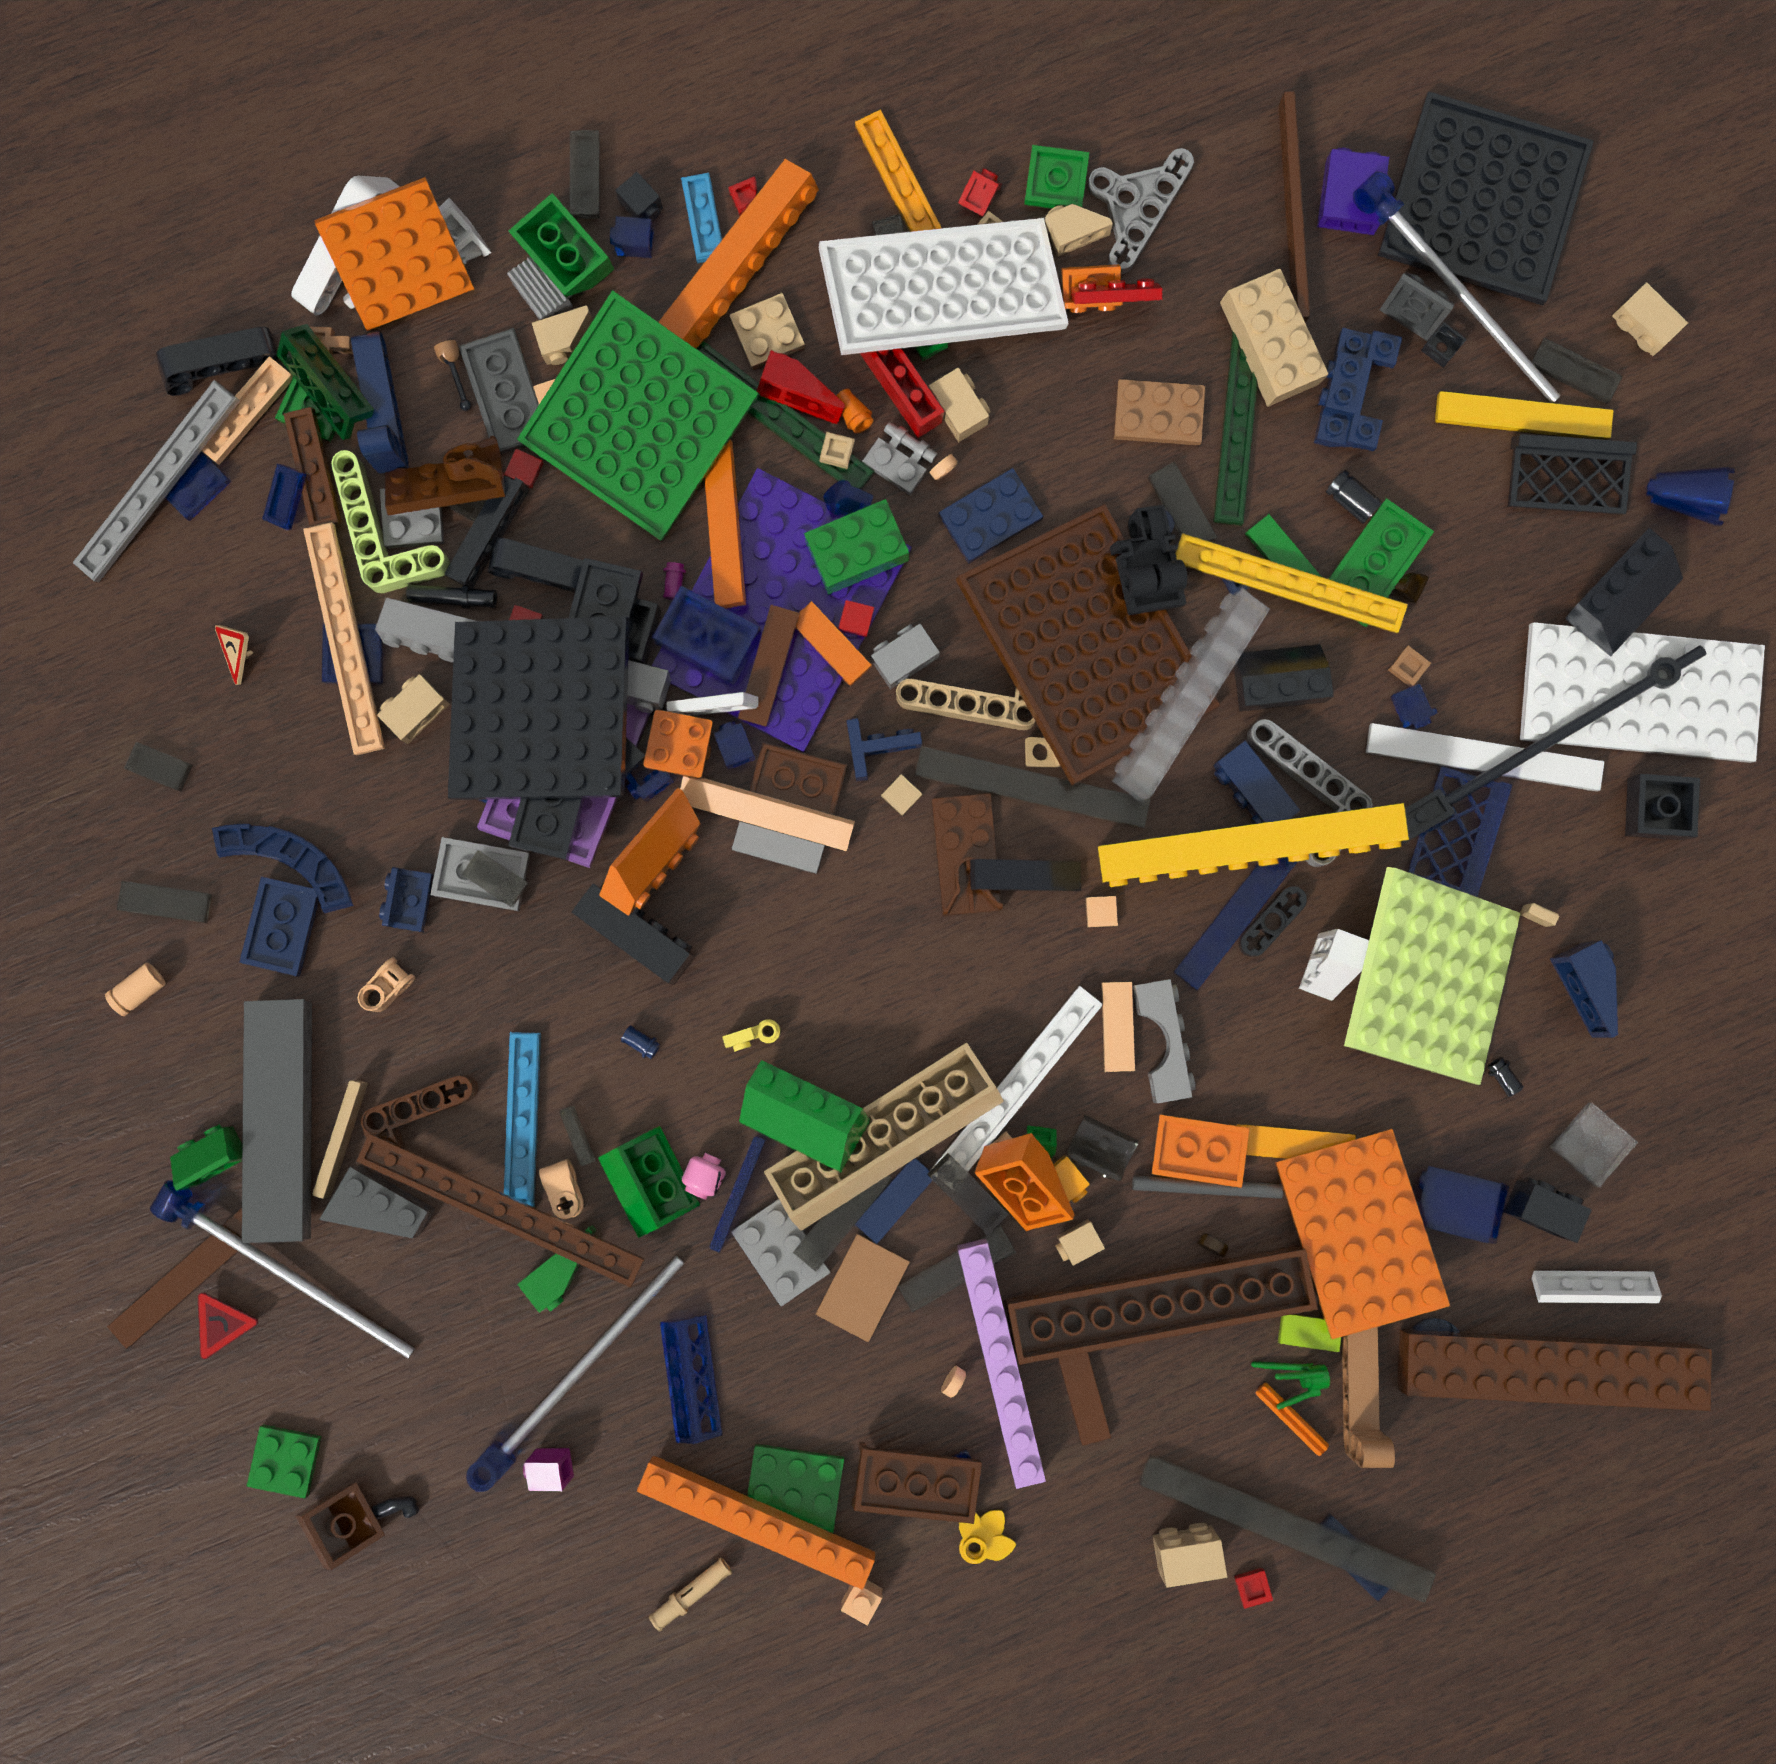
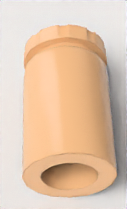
[105,962,166,1016]

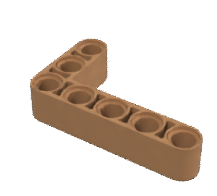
[1342,1327,1395,1468]

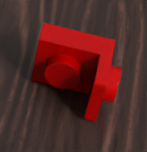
[958,168,1003,217]

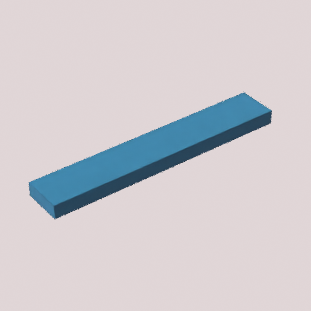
[504,1032,541,1208]

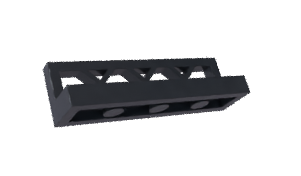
[444,475,529,589]

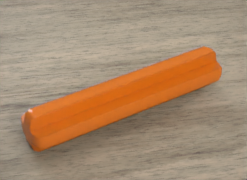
[1255,1383,1329,1456]

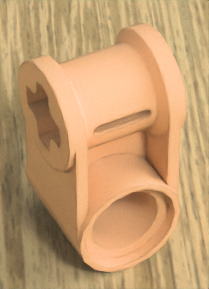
[358,957,415,1012]
[539,1159,584,1219]

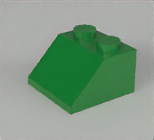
[170,1124,243,1191]

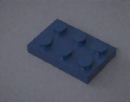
[938,468,1043,564]
[239,877,319,976]

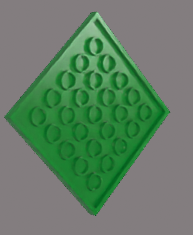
[517,290,760,541]

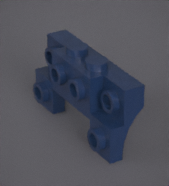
[1313,328,1402,451]

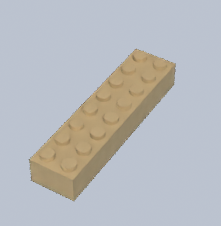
[764,1042,1004,1231]

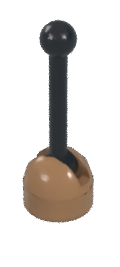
[434,340,472,411]

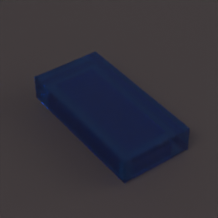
[262,464,306,530]

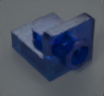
[1390,684,1438,730]
[626,770,674,803]

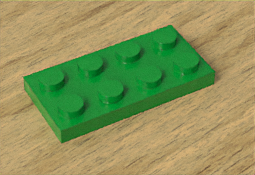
[1329,498,1434,627]

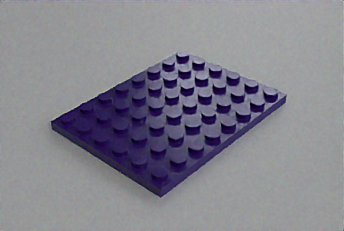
[652,468,912,753]

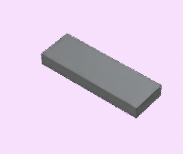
[732,822,825,874]

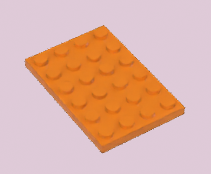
[1275,1129,1450,1339]

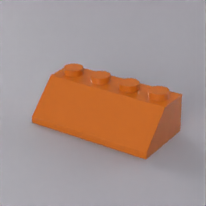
[599,788,700,916]

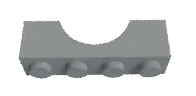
[1132,979,1195,1103]

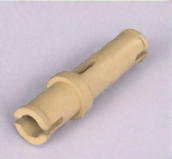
[649,1557,733,1632]

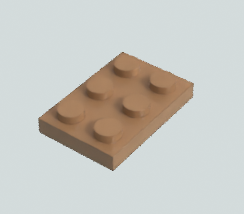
[1114,379,1205,446]

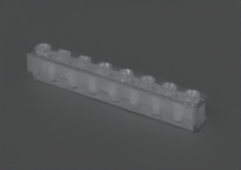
[1112,588,1270,802]

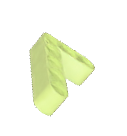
[332,450,450,593]

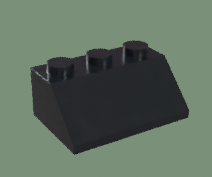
[1232,644,1334,712]

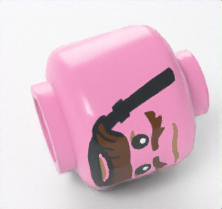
[682,1153,726,1200]

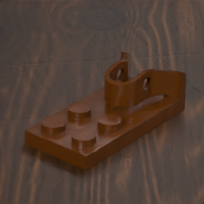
[385,436,505,516]
[932,793,1003,916]
[851,1442,982,1524]

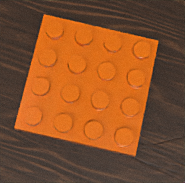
[314,177,474,331]

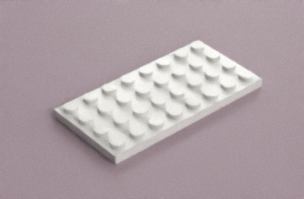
[818,218,1069,355]
[1520,623,1765,763]

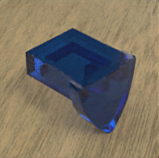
[823,480,874,516]

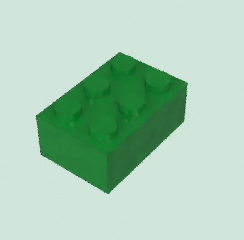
[804,499,909,595]

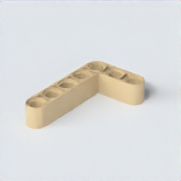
[896,679,1036,730]

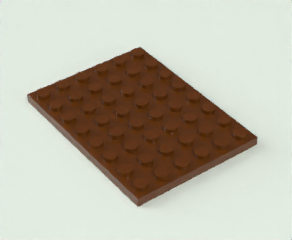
[955,504,1221,785]

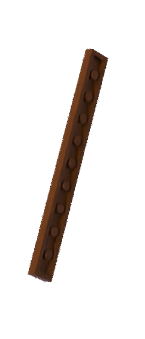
[356,1133,645,1288]

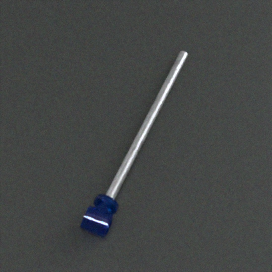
[1353,171,1561,403]
[150,1180,415,1358]
[466,1255,685,1492]

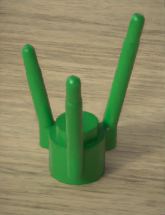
[1251,1361,1330,1410]

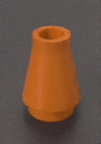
[836,389,873,433]

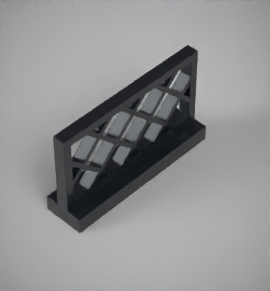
[1508,434,1637,515]

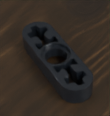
[1238,886,1307,957]

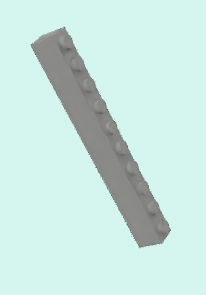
[375,598,671,713]

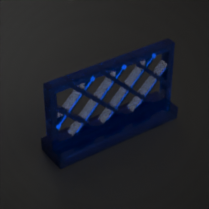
[1408,766,1512,897]

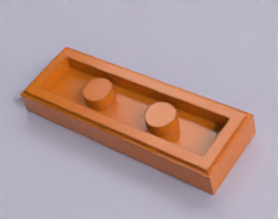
[796,601,872,686]

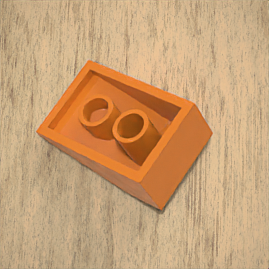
[975,1133,1075,1231]

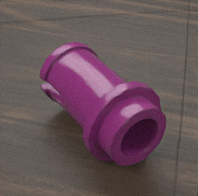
[663,562,686,600]

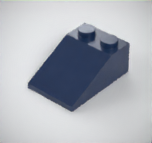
[1550,940,1618,1038]

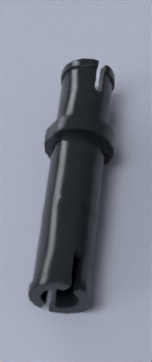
[406,584,497,609]

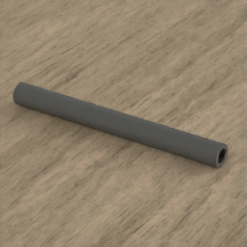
[1132,1175,1283,1199]

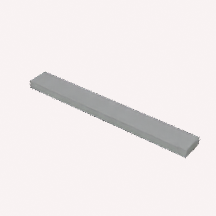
[73,380,240,582]

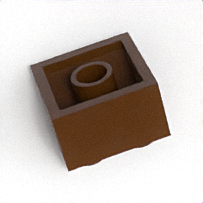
[295,1482,385,1570]

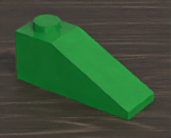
[517,1225,596,1313]

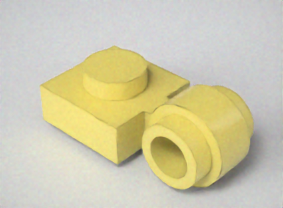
[722,1019,781,1052]

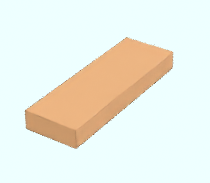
[1101,982,1135,1072]

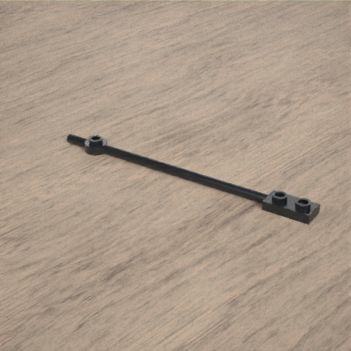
[1401,645,1707,845]

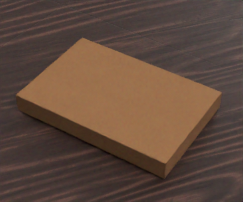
[815,1233,910,1342]

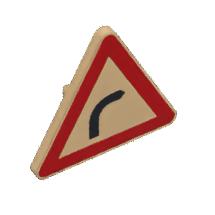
[215,625,253,685]

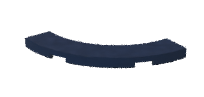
[212,824,354,914]

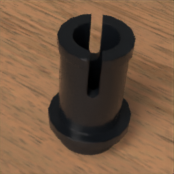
[1487,1057,1524,1097]

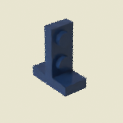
[846,718,922,782]

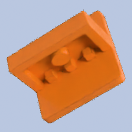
[643,710,713,779]

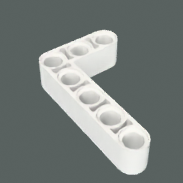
[291,175,400,316]

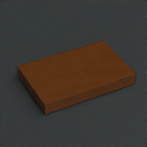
[749,742,848,815]

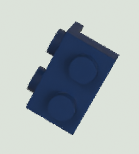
[379,867,434,933]

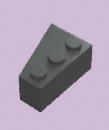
[319,1165,435,1238]

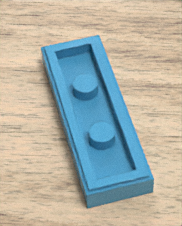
[681,172,722,264]

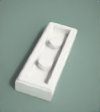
[667,692,758,716]

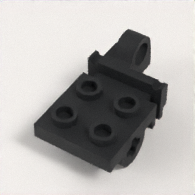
[1110,504,1188,615]

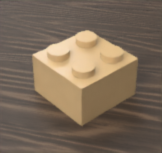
[1152,1523,1228,1588]

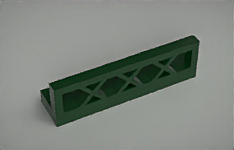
[277,324,374,441]

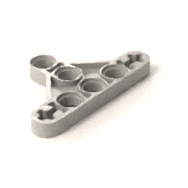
[1088,148,1194,274]

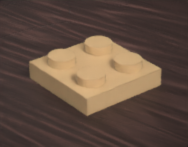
[729,293,805,370]

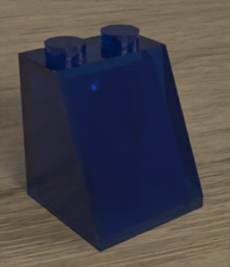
[1416,1166,1509,1244]

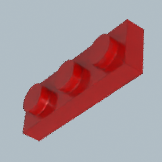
[1071,278,1162,304]

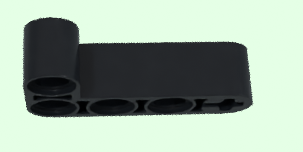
[156,327,278,396]
[487,538,584,593]

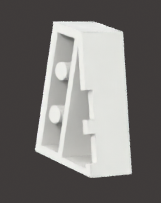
[1299,929,1369,1001]

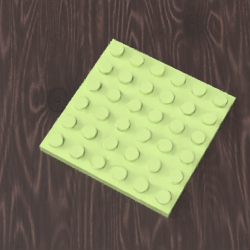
[1344,867,1521,1085]

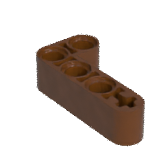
[361,1075,478,1148]

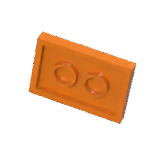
[1152,1114,1250,1188]

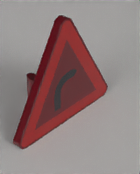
[198,1292,258,1360]

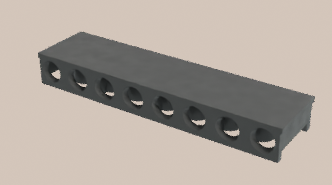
[242,999,312,1243]

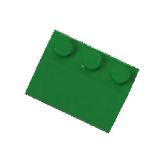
[508,193,614,297]
[598,1126,700,1238]

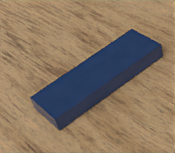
[855,1158,936,1244]

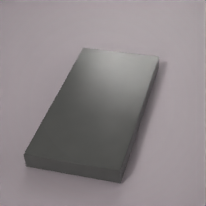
[459,328,539,454]

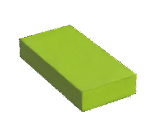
[1278,1314,1341,1352]

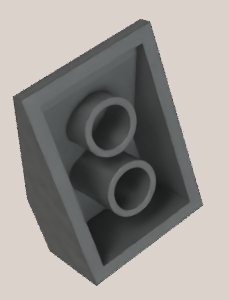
[1380,272,1454,341]

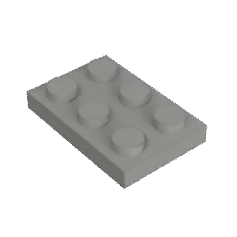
[430,837,531,911]
[731,1199,831,1306]

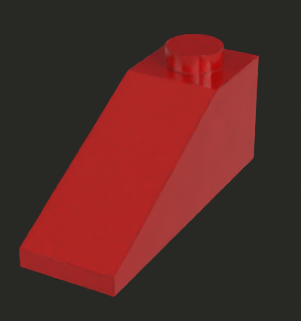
[756,350,845,424]

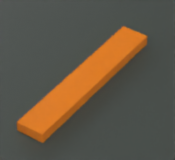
[705,439,746,610]

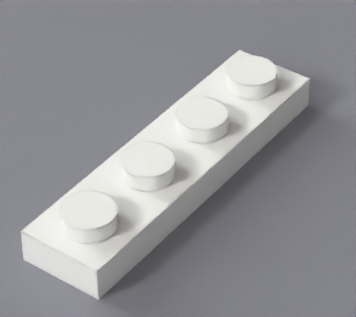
[1532,1271,1662,1303]

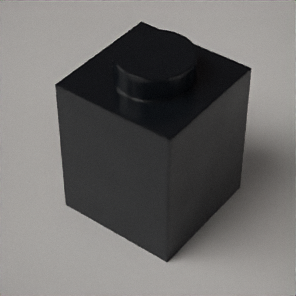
[615,172,663,227]

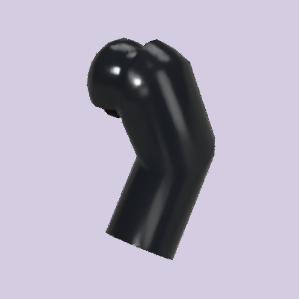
[371,1496,419,1520]

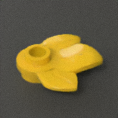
[959,1510,1016,1564]

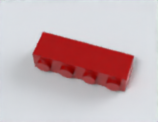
[860,348,945,438]

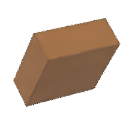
[1388,645,1431,688]

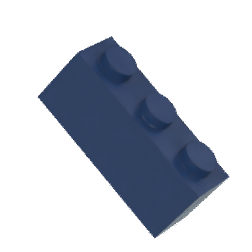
[1213,741,1300,824]

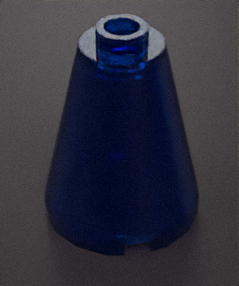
[1646,467,1735,527]

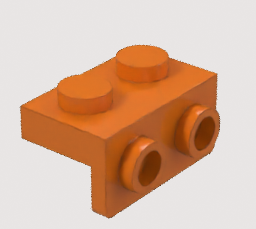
[1062,264,1123,313]

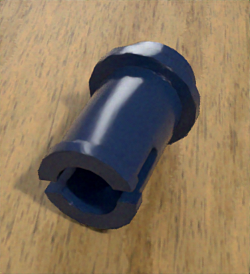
[621,1025,661,1059]

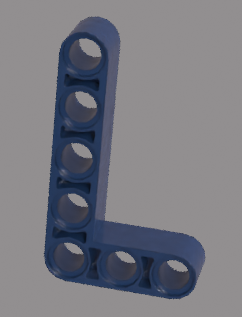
[351,331,409,474]

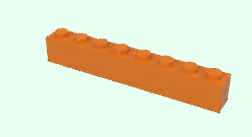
[658,159,819,349]
[637,1455,875,1590]

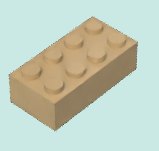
[1220,269,1329,407]

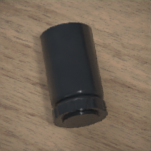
[1326,470,1383,524]

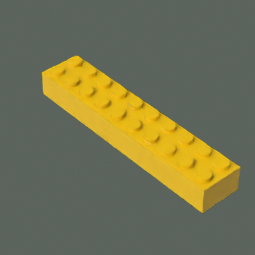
[1098,803,1409,887]

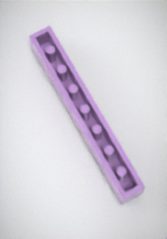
[957,1238,1046,1489]

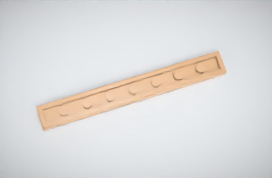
[304,522,385,756]

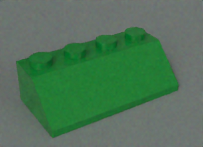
[739,1060,870,1173]

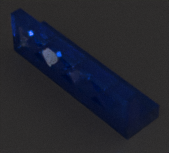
[660,1315,722,1444]

